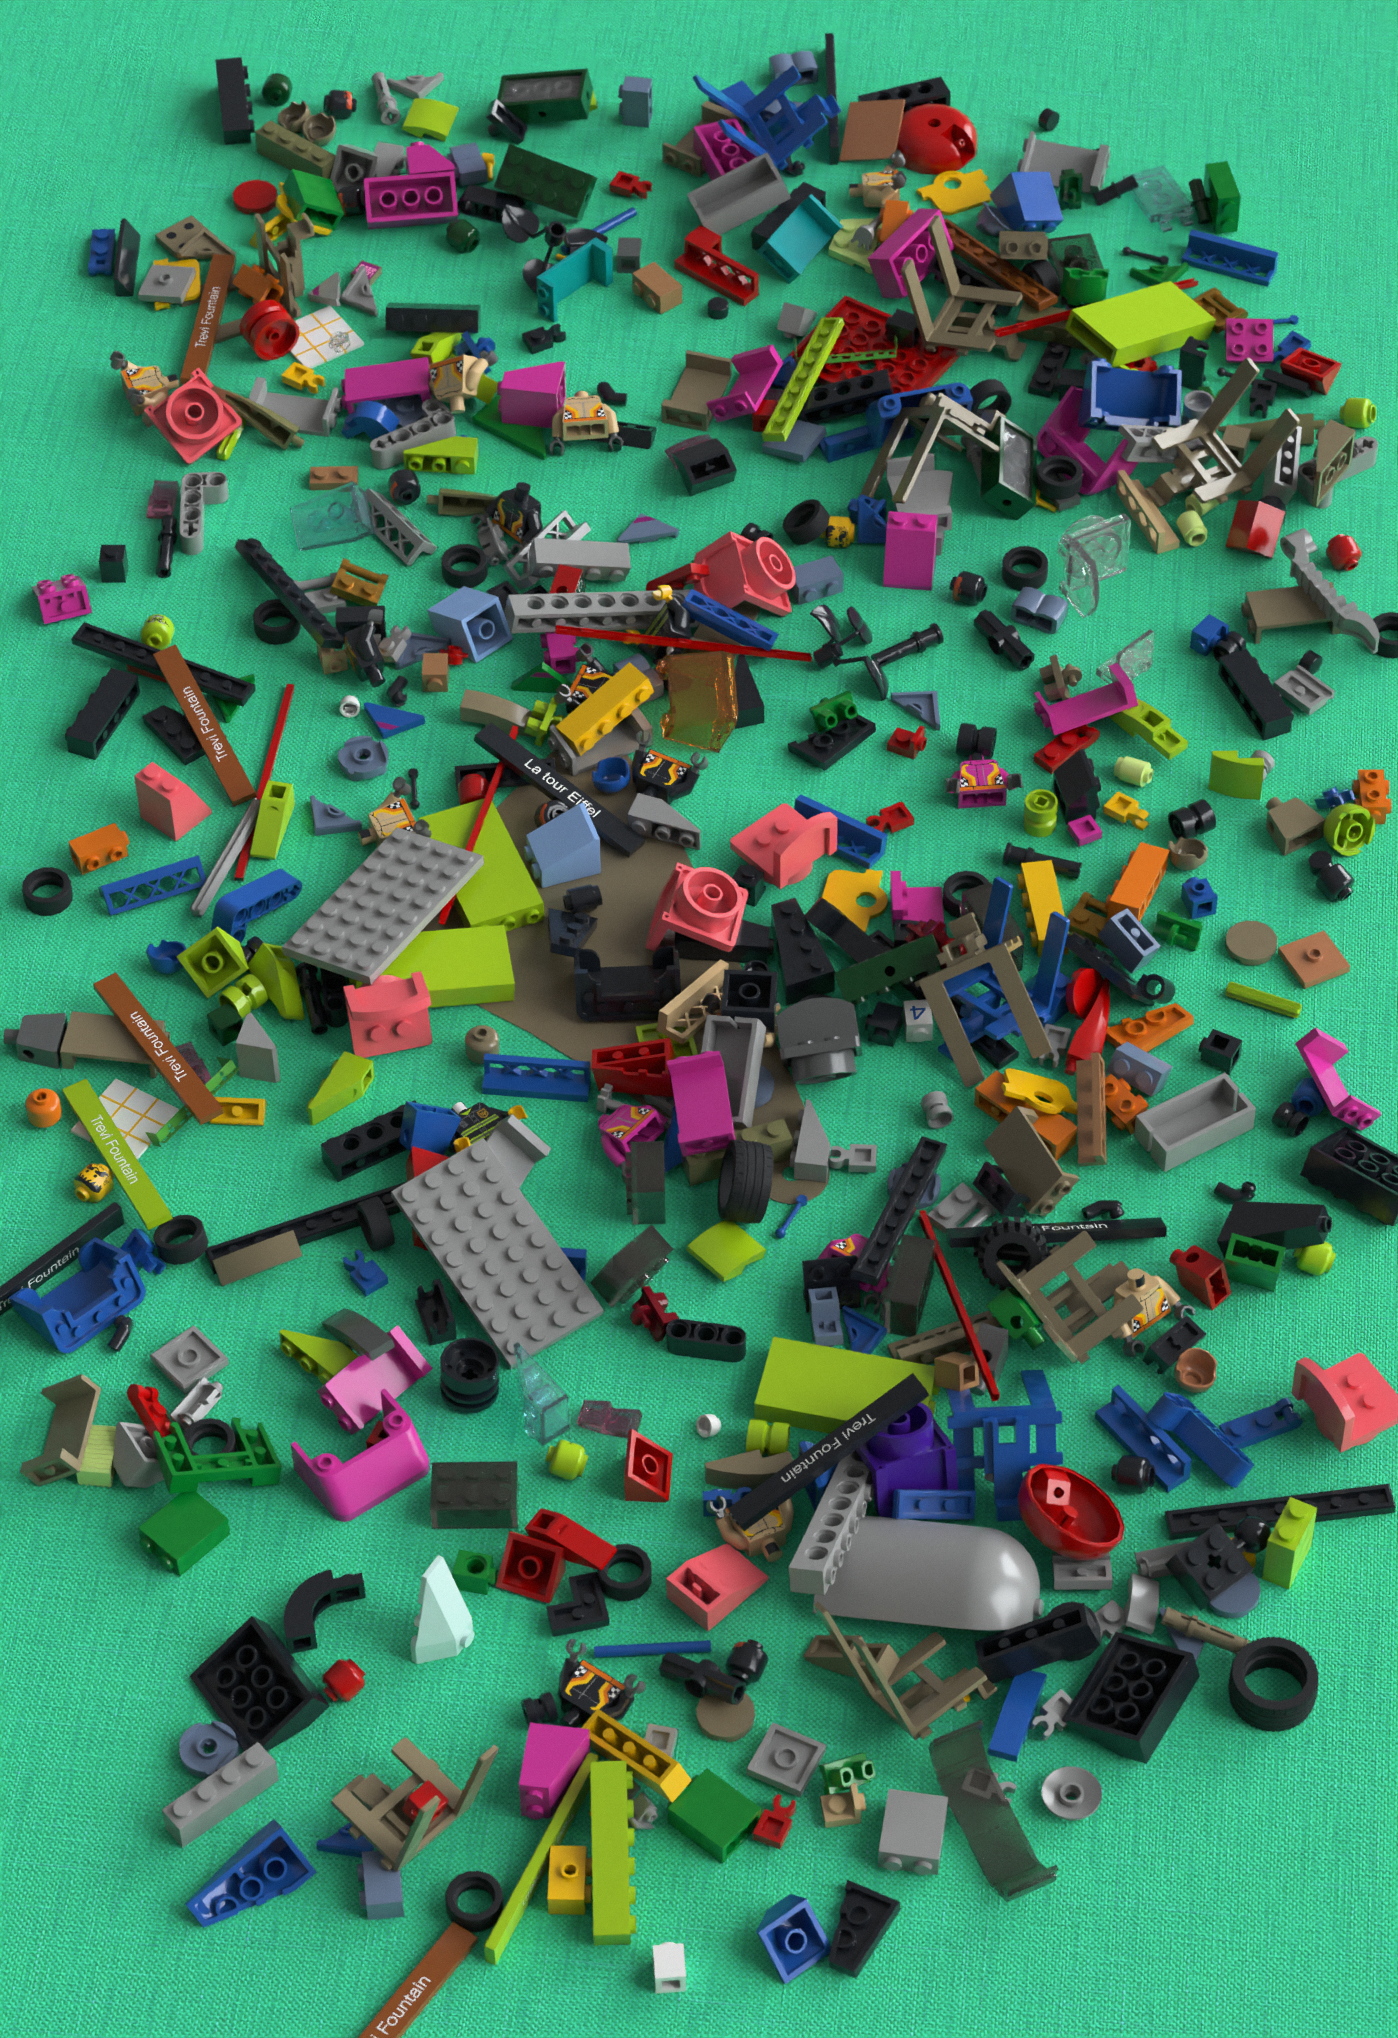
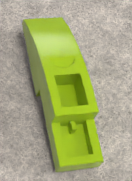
[1108,699,1188,760]

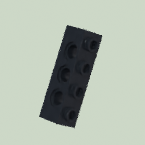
[858,77,951,113]
[800,369,894,425]
[321,1100,417,1182]

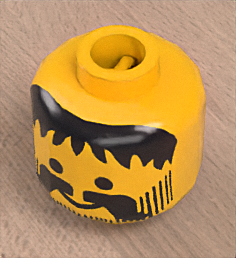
[820,516,855,548]
[74,1163,114,1203]

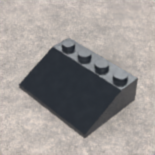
[1300,1126,1398,1226]
[190,1616,330,1752]
[1062,1632,1200,1764]

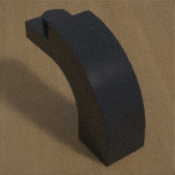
[284,1569,366,1654]

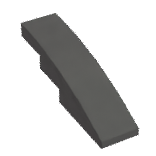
[321,1308,395,1361]

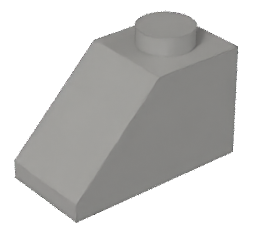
[777,302,818,339]

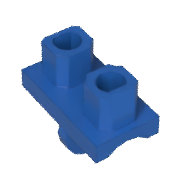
[454,331,495,374]

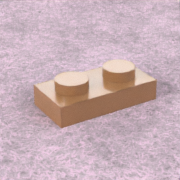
[310,466,358,490]

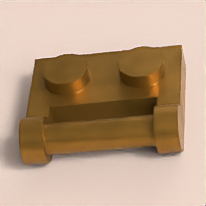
[1192,287,1248,334]
[329,558,389,606]
[1067,891,1109,949]

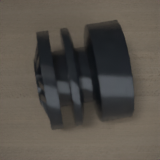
[440,1337,499,1413]

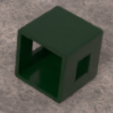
[207,1003,243,1046]

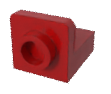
[887,726,927,760]

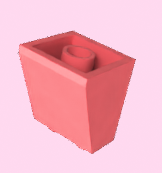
[134,762,212,841]

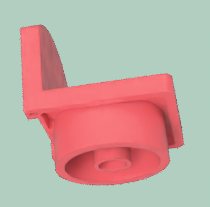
[142,367,242,465]
[694,531,796,617]
[730,803,837,889]
[645,862,748,952]
[343,971,432,1058]
[1292,1353,1398,1453]

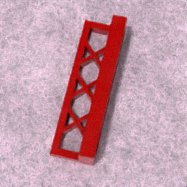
[674,235,759,306]

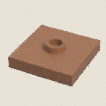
[1278,930,1350,989]

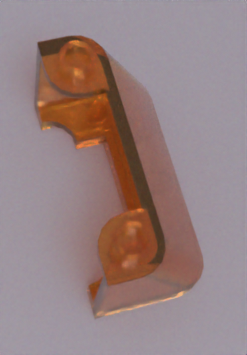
[656,651,738,753]

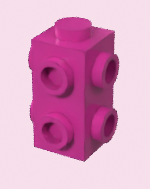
[540,632,580,674]

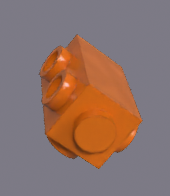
[877,200,913,245]
[232,263,283,304]
[1352,769,1391,824]
[68,823,129,875]
[1105,1073,1149,1135]

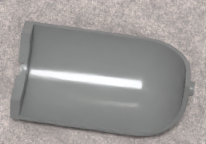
[813,1515,1043,1630]

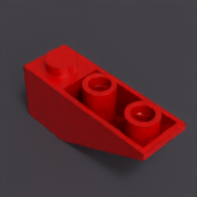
[525,1508,618,1571]

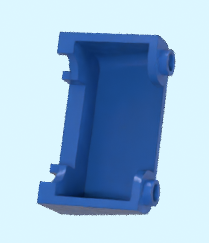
[1078,358,1182,432]
[865,383,973,448]
[9,1237,146,1353]

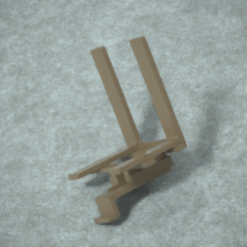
[179,213,314,344]
[901,215,1027,361]
[1145,358,1300,507]
[859,392,1006,504]
[914,912,1052,1087]
[996,1231,1144,1365]
[813,1602,997,1740]
[331,1737,499,1872]

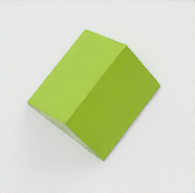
[176,927,249,999]

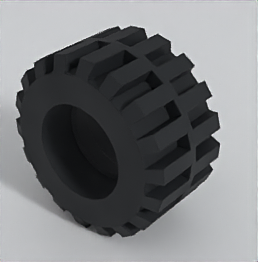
[978,1216,1047,1291]

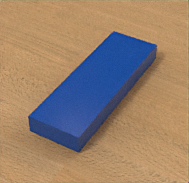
[892,1489,976,1519]

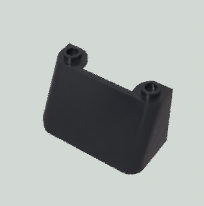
[574,945,681,1022]

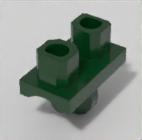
[1058,169,1083,211]

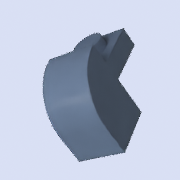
[808,1287,843,1347]

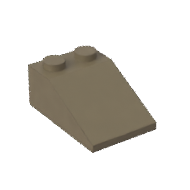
[1312,419,1356,507]

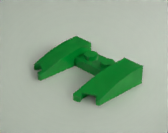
[153,1417,282,1494]

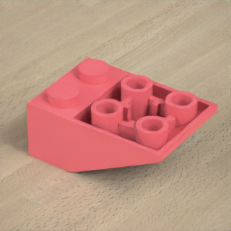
[666,1543,769,1632]

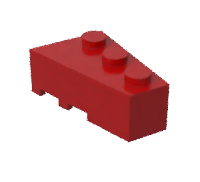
[591,1038,676,1097]

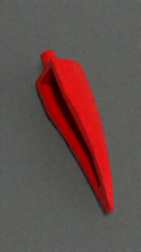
[1065,978,1110,1076]

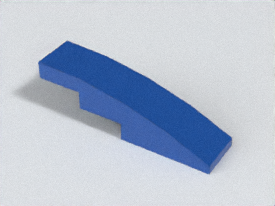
[988,1670,1047,1762]

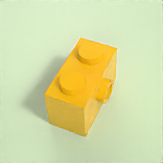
[548,1845,592,1915]

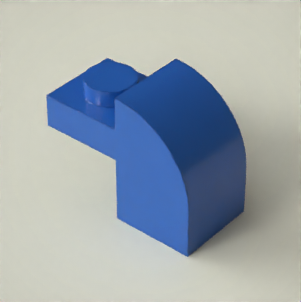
[341,401,399,440]

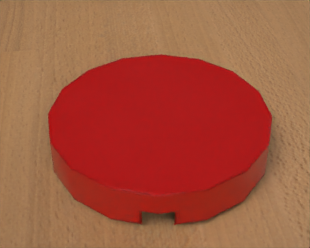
[233,180,277,215]
[1066,968,1104,1020]

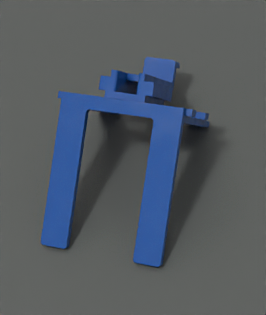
[692,66,841,171]
[938,876,1070,1061]
[945,1370,1063,1522]

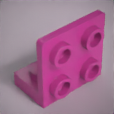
[1224,318,1273,364]
[32,574,92,624]
[890,871,944,930]

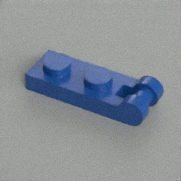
[88,229,116,276]
[1219,1398,1303,1449]

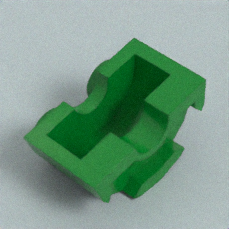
[1060,268,1109,305]

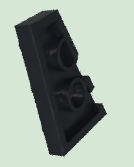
[828,1880,901,1979]

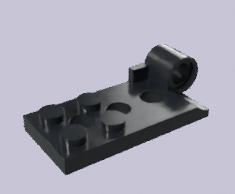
[1065,931,1175,1006]

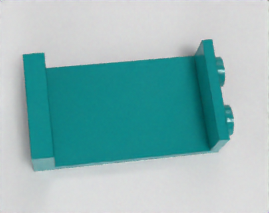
[757,194,843,284]
[537,237,613,323]

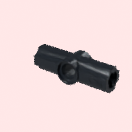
[974,609,1035,670]
[659,1652,746,1705]

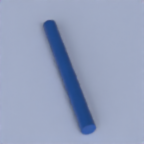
[561,207,637,254]
[594,1640,711,1658]

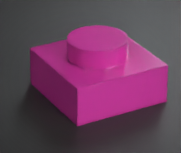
[1067,815,1102,846]

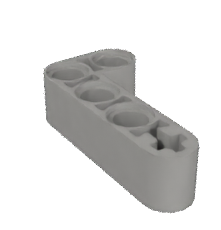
[370,399,457,469]
[1297,436,1378,509]
[180,472,229,555]

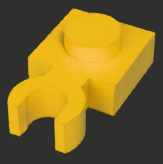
[281,362,325,394]

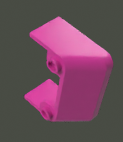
[1036,386,1139,496]
[291,1388,430,1522]

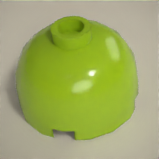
[1323,803,1376,856]

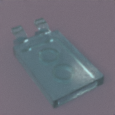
[1123,165,1194,232]

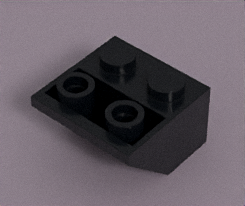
[672,438,737,496]
[1052,749,1101,825]

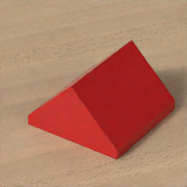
[1280,347,1342,395]
[1225,500,1285,559]
[624,1429,673,1503]
[496,1531,566,1603]

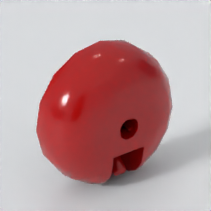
[896,104,978,175]
[1017,1464,1125,1561]

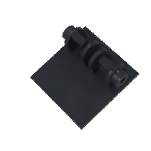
[802,1255,861,1313]

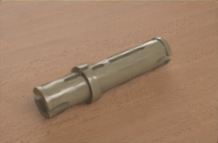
[1161,1606,1249,1655]

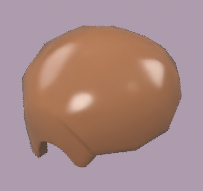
[1174,1348,1217,1393]

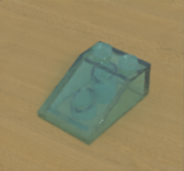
[290,481,375,551]
[513,1342,570,1446]

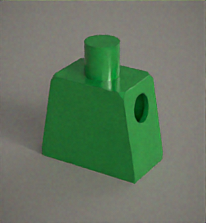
[986,1288,1046,1350]

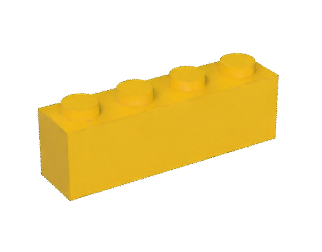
[555,662,654,756]
[1016,860,1069,957]
[581,1709,691,1803]

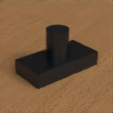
[486,99,528,145]

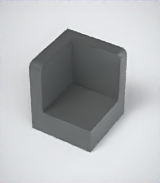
[617,237,641,273]

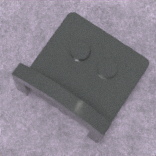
[776,998,862,1085]

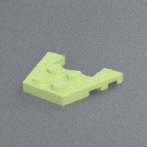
[829,218,883,275]

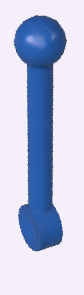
[1273,315,1299,325]
[775,1195,807,1239]

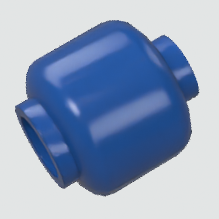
[1291,1077,1326,1117]

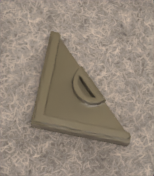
[176,227,236,259]

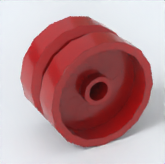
[239,300,300,360]

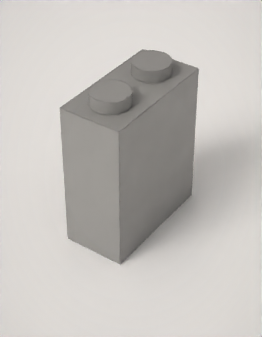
[878,1789,948,1875]

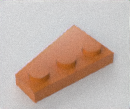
[1105,1003,1194,1052]

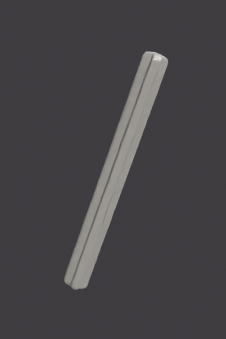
[190,798,261,917]

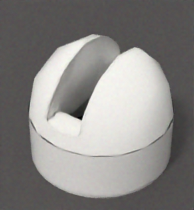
[340,695,360,717]
[696,1414,721,1437]

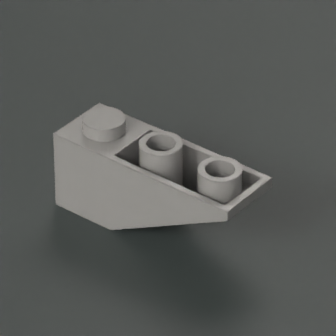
[373,142,406,177]
[627,793,701,850]
[790,1099,830,1182]

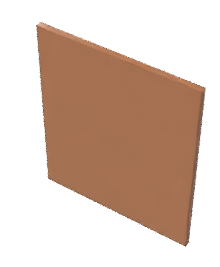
[839,99,905,162]

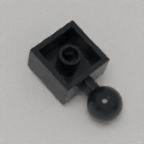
[1165,1516,1271,1611]

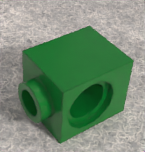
[452,1550,498,1595]

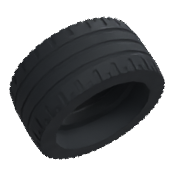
[717,1140,773,1223]
[1228,1637,1319,1732]

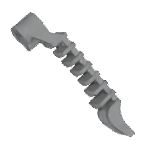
[1280,528,1380,654]

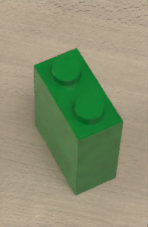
[1203,161,1241,234]
[282,169,344,230]
[1224,1233,1286,1292]
[138,1491,230,1576]
[667,1768,761,1864]

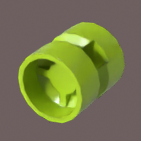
[1023,789,1058,837]
[218,974,268,1018]
[746,1419,790,1456]

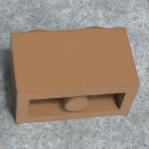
[632,262,682,314]

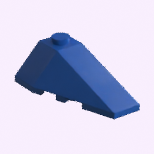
[185,1819,317,1927]

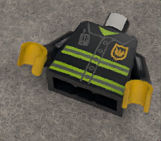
[623,585,691,662]
[448,1102,527,1153]

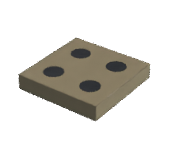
[155,215,218,261]

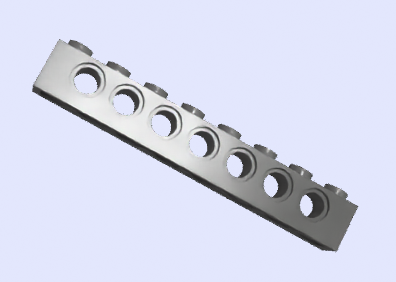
[504,589,700,633]
[789,1450,874,1596]

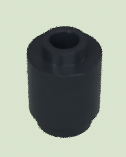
[563,884,603,914]

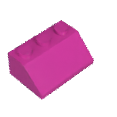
[405,142,455,175]

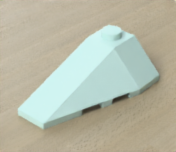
[410,1555,474,1664]

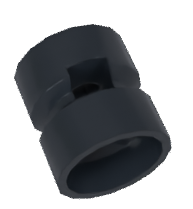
[956,723,997,760]
[1168,799,1216,840]

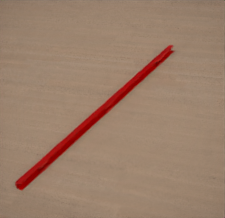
[994,278,1198,338]
[555,625,812,662]
[235,684,295,882]
[438,725,518,925]
[918,1210,1000,1401]

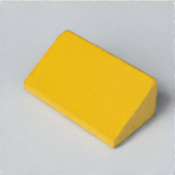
[249,213,291,249]
[210,1097,267,1126]

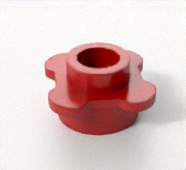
[439,645,469,665]

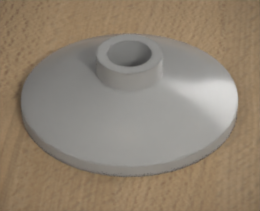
[1042,1766,1102,1820]

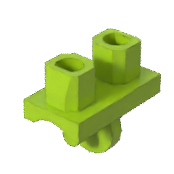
[524,697,564,747]

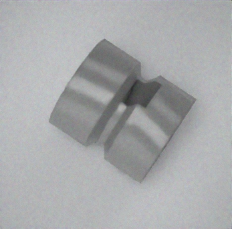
[1182,390,1214,426]

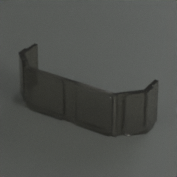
[928,1719,1058,1902]

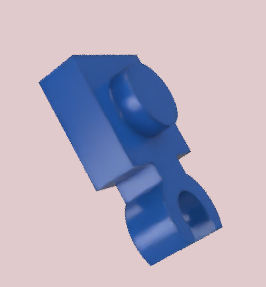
[1271,330,1311,365]
[1315,787,1355,809]
[343,1250,388,1296]

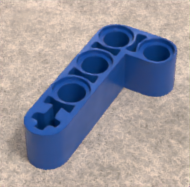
[211,869,302,944]
[1147,1392,1254,1488]

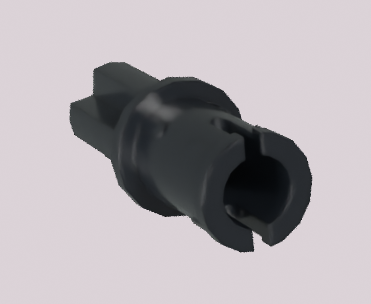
[1093,174,1138,206]

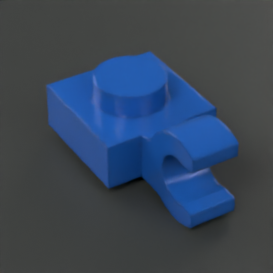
[120,1228,166,1274]
[703,1487,751,1517]

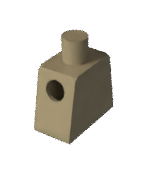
[1266,797,1325,856]

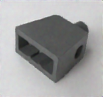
[4,1013,68,1069]
[969,1323,1009,1396]

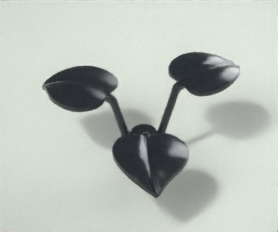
[502,204,608,293]
[810,605,889,701]

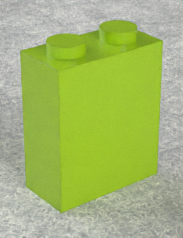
[1262,1497,1317,1590]

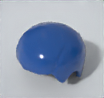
[592,757,630,794]
[146,940,187,974]

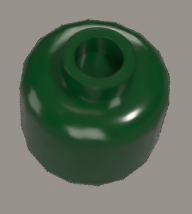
[262,73,293,106]
[446,219,480,253]

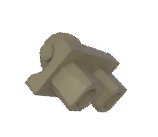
[1039,655,1082,702]

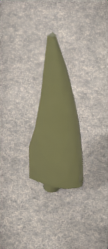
[212,385,305,450]
[1218,414,1325,445]
[427,488,497,516]

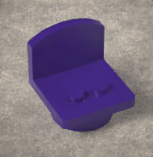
[856,1402,958,1518]

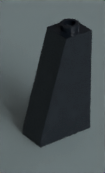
[674,920,774,964]
[1217,1201,1332,1258]

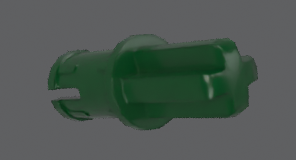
[1189,178,1212,225]

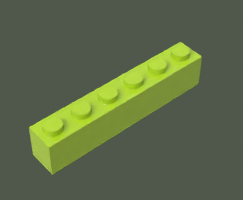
[590,1761,637,1945]

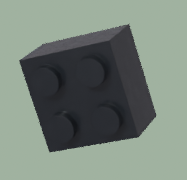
[721,969,777,1033]

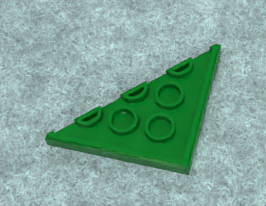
[472,395,546,460]

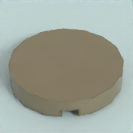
[1225,921,1277,965]
[696,1693,755,1742]

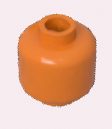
[25,1088,62,1128]

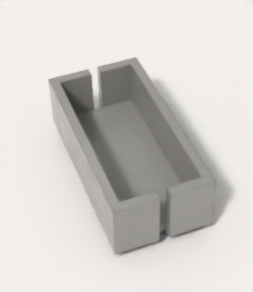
[687,152,791,235]
[701,1015,766,1130]
[1134,1073,1256,1172]

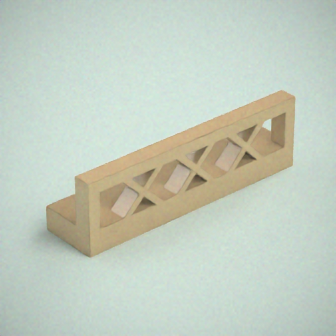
[1116,470,1180,554]
[657,959,729,1044]

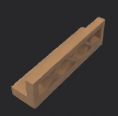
[1076,1052,1107,1166]

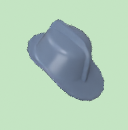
[975,201,1014,237]

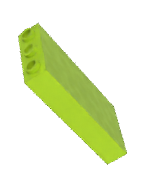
[1065,281,1216,368]
[418,798,545,931]
[348,925,515,1008]
[755,1337,941,1434]

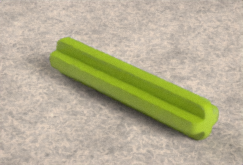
[216,411,246,461]
[1225,981,1302,1018]

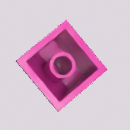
[497,361,566,428]
[883,511,937,591]
[519,1723,590,1819]

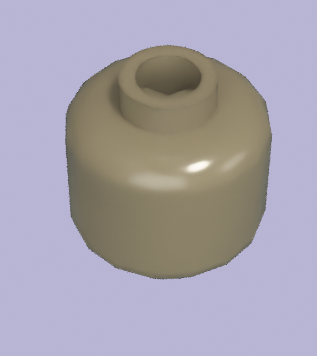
[465,1025,500,1064]

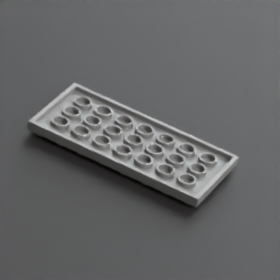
[282,827,484,985]
[391,1138,604,1370]

